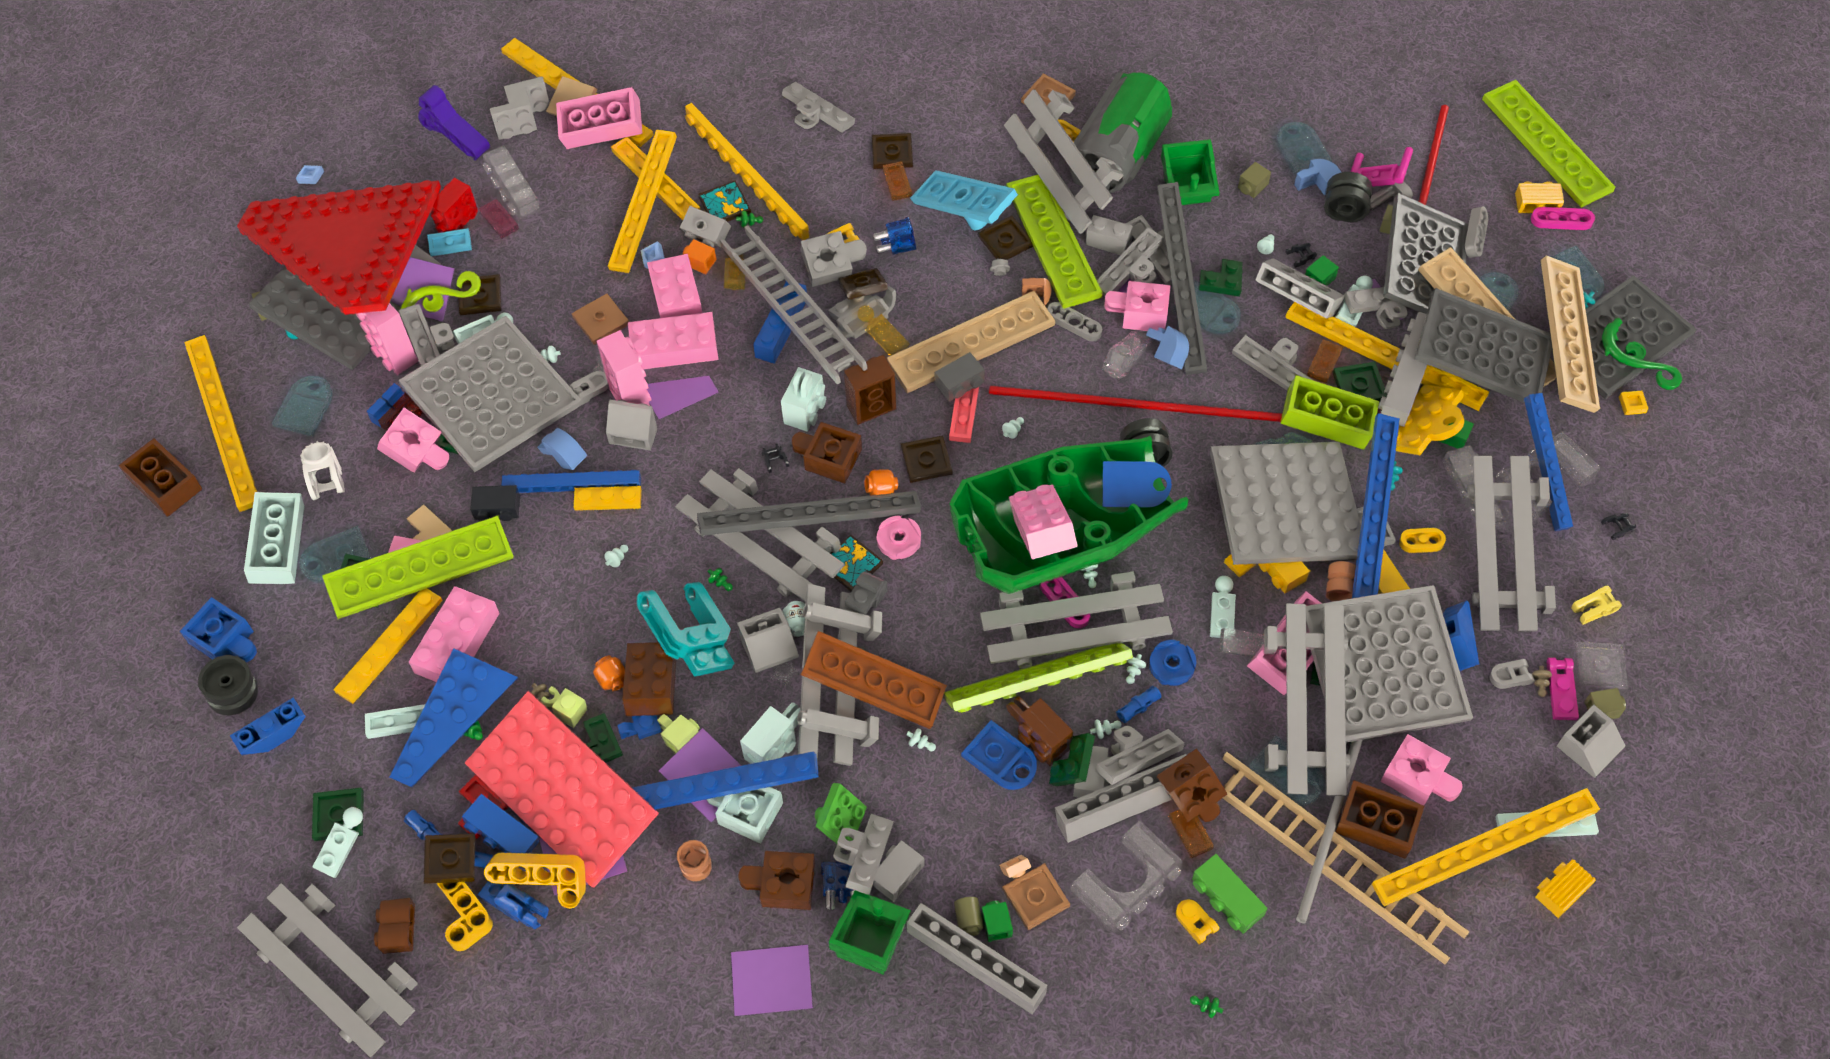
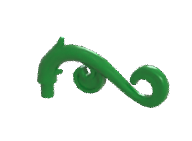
[1602,318,1682,390]

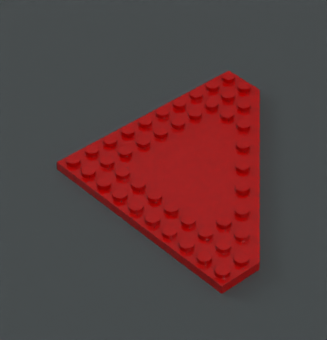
[237,180,441,315]

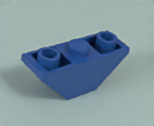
[1443,601,1479,671]
[230,697,306,755]

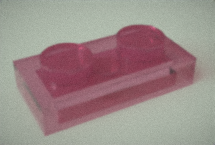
[479,199,519,239]

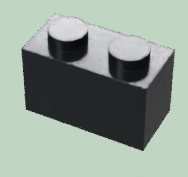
[470,485,520,521]

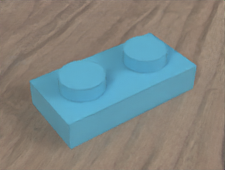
[427,228,472,257]

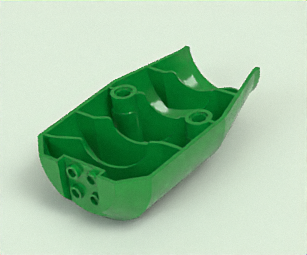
[949,436,1188,594]

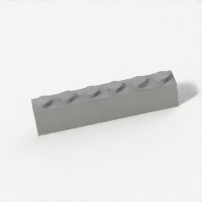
[1378,312,1427,427]
[1055,754,1186,843]
[907,903,1047,1015]

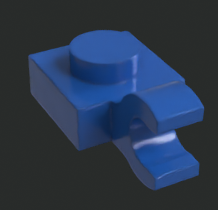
[617,715,662,740]

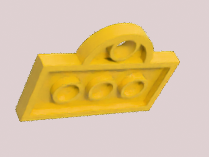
[1396,384,1464,455]

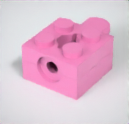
[1104,281,1170,331]
[377,408,449,473]
[1381,734,1462,805]

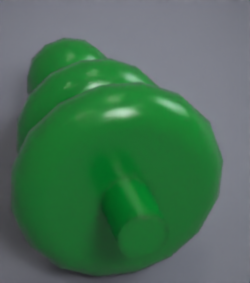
[736,210,763,228]
[707,568,733,591]
[464,721,483,740]
[1190,995,1224,1018]

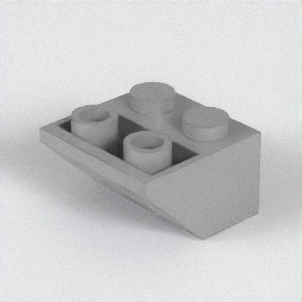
[606,400,657,451]
[737,608,799,673]
[1557,705,1625,778]

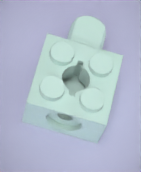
[781,367,826,432]
[740,702,800,764]
[707,787,783,844]

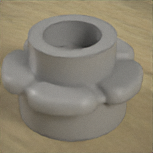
[990,259,1010,276]

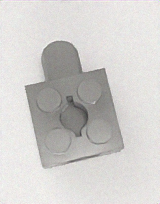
[800,231,867,287]

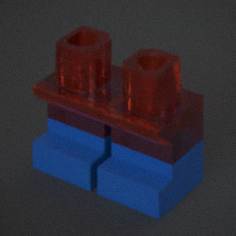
[367,383,423,431]

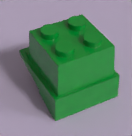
[1161,139,1220,205]
[829,890,911,975]

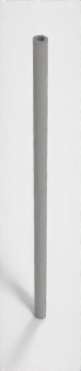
[1296,740,1363,923]

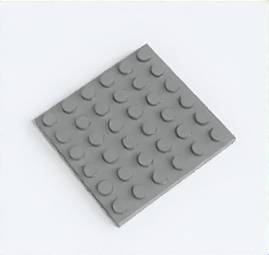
[399,316,582,472]
[1210,442,1361,565]
[1306,585,1473,742]

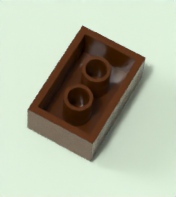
[844,354,896,425]
[118,438,202,517]
[622,642,677,716]
[1335,780,1424,859]

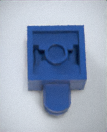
[180,597,257,662]

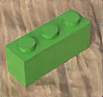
[1192,854,1268,934]

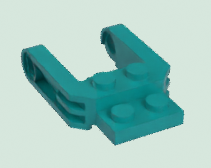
[637,582,735,677]

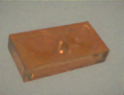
[883,161,912,201]
[1307,339,1343,383]
[1169,810,1214,859]

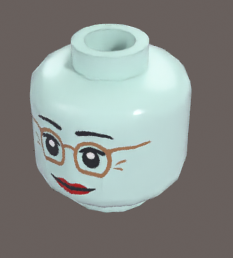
[782,601,805,637]

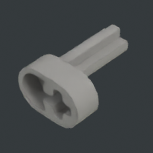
[1370,181,1413,210]

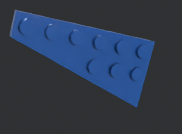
[390,648,518,787]

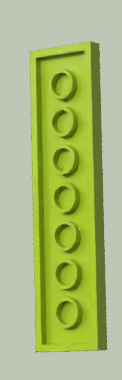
[1482,80,1615,208]
[1006,175,1102,309]
[322,516,513,619]
[944,643,1133,712]

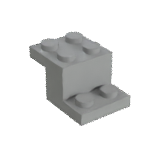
[490,76,550,140]

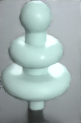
[1257,234,1274,255]
[541,346,561,363]
[1002,417,1024,439]
[605,545,628,567]
[1081,564,1098,588]
[1126,654,1146,684]
[1090,720,1121,739]
[906,728,936,751]

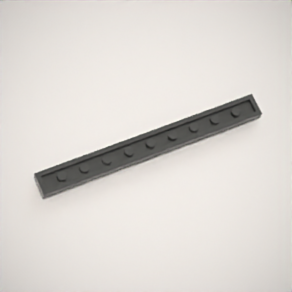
[1157,182,1207,375]
[697,491,921,536]

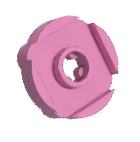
[877,516,921,560]

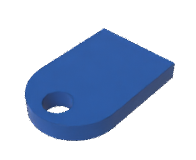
[1103,461,1172,507]
[961,720,1037,790]

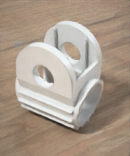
[300,441,345,500]

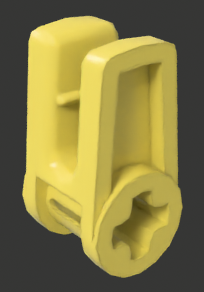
[1571,586,1622,625]

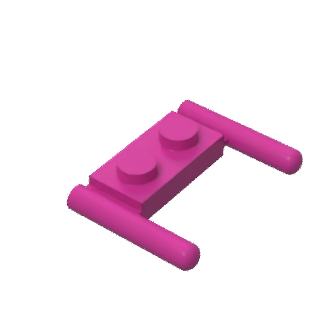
[1350,147,1413,187]

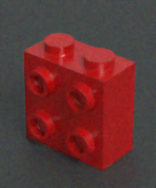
[431,178,478,233]

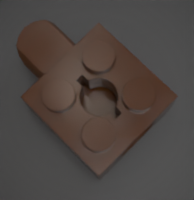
[792,422,862,484]
[1006,696,1073,766]
[1157,748,1227,822]
[738,851,815,910]

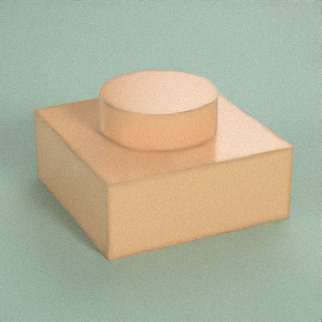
[1000,855,1031,878]

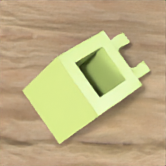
[541,686,587,728]
[657,714,700,753]

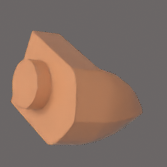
[1022,278,1052,305]

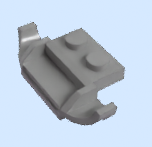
[823,286,896,339]

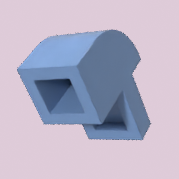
[1294,159,1341,195]
[1146,326,1189,369]
[537,428,588,470]

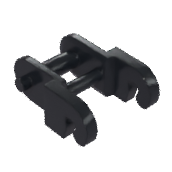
[1285,243,1317,268]
[761,444,789,473]
[1601,513,1637,540]

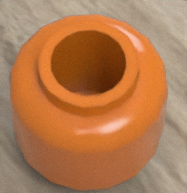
[864,469,898,496]
[593,655,625,691]

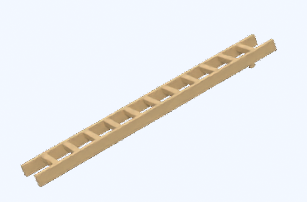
[1223,752,1469,964]

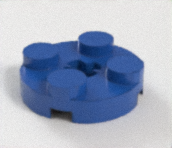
[1149,640,1196,686]

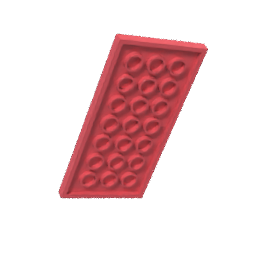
[465,691,659,888]

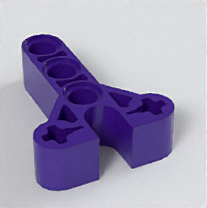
[418,85,490,160]

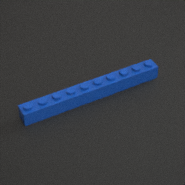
[1524,393,1573,531]
[501,470,641,493]

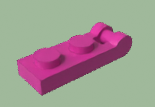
[1546,657,1579,721]

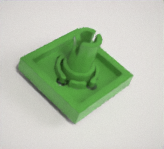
[815,783,867,844]

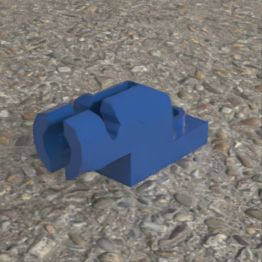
[477,881,549,929]

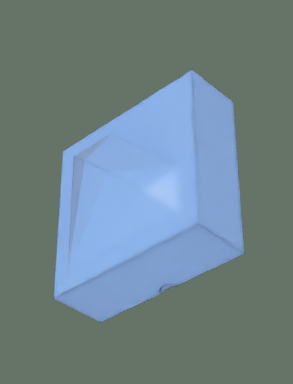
[296,165,324,184]
[640,241,665,269]

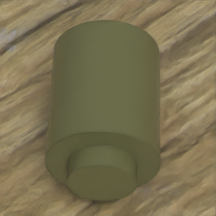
[954,897,983,936]

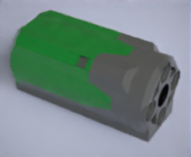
[1069,72,1172,193]

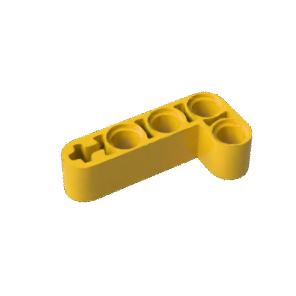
[484,853,586,909]
[436,882,493,951]

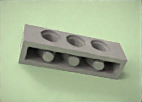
[1255,258,1345,319]

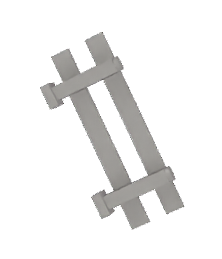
[1004,89,1123,234]
[1467,456,1556,631]
[675,468,845,602]
[980,571,1173,669]
[797,584,882,766]
[1264,603,1350,796]
[237,883,418,1057]

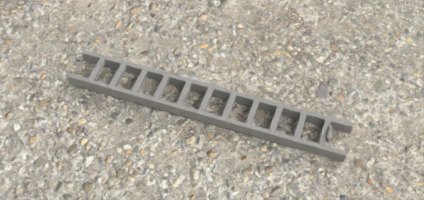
[719,225,868,384]

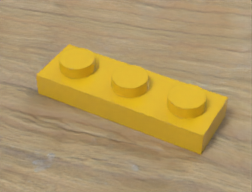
[573,486,642,510]

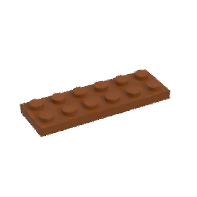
[800,631,947,729]

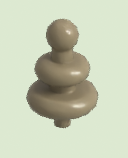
[1532,666,1552,697]
[531,683,552,710]

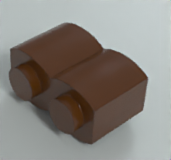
[374,898,415,954]

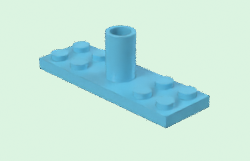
[910,170,1018,230]

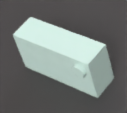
[244,492,304,584]

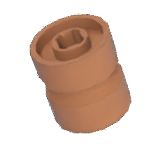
[1326,561,1356,602]
[677,840,712,881]

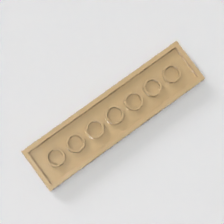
[1418,247,1557,387]
[1541,256,1600,413]
[887,291,1055,393]

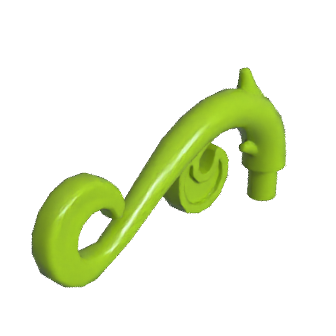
[401,271,481,312]

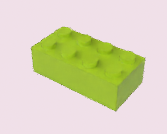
[1280,375,1379,450]

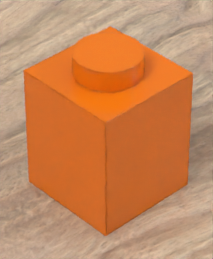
[682,239,716,274]

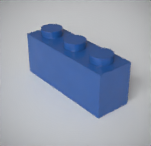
[462,794,539,854]

